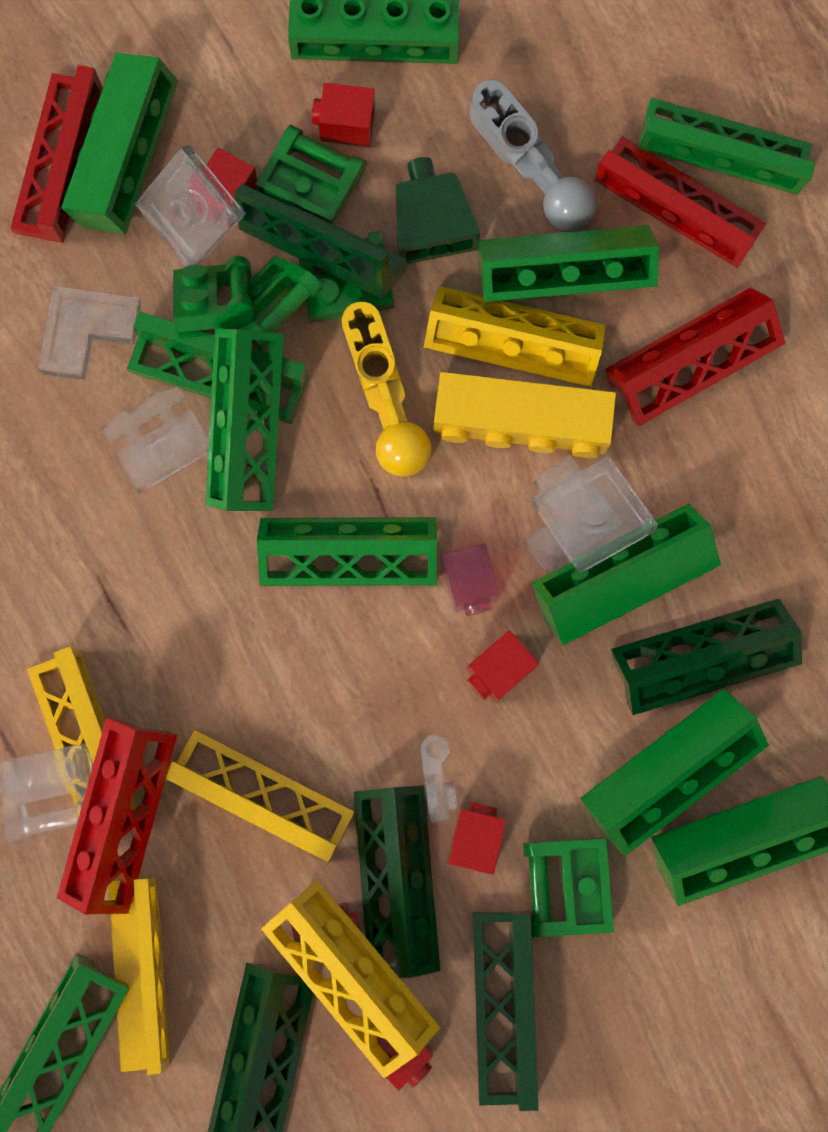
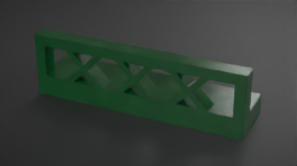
[234,184,406,299]
[611,598,802,715]
[354,785,441,978]
[473,911,538,1111]
[208,963,313,1132]

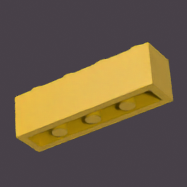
[433,372,616,459]

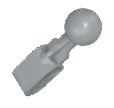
[469,80,598,232]

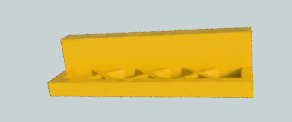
[423,286,606,387]
[27,646,137,815]
[166,730,355,862]
[109,876,171,1075]
[261,880,441,1078]

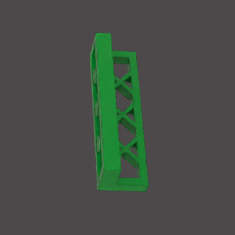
[637,97,816,195]
[127,311,308,425]
[205,328,284,511]
[257,517,437,586]
[0,953,129,1132]

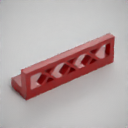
[10,65,103,243]
[594,136,767,268]
[604,287,786,426]
[57,718,177,915]

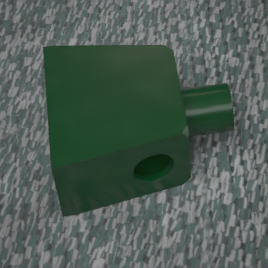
[396,157,480,265]

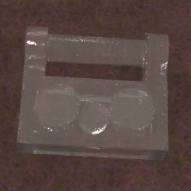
[420,735,457,823]
[0,744,92,844]

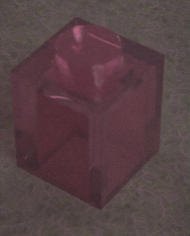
[441,543,500,616]

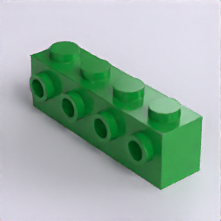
[288,0,459,64]
[61,53,178,235]
[477,225,659,302]
[531,503,721,645]
[580,689,769,857]
[651,776,828,906]

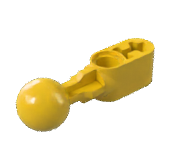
[342,302,432,477]

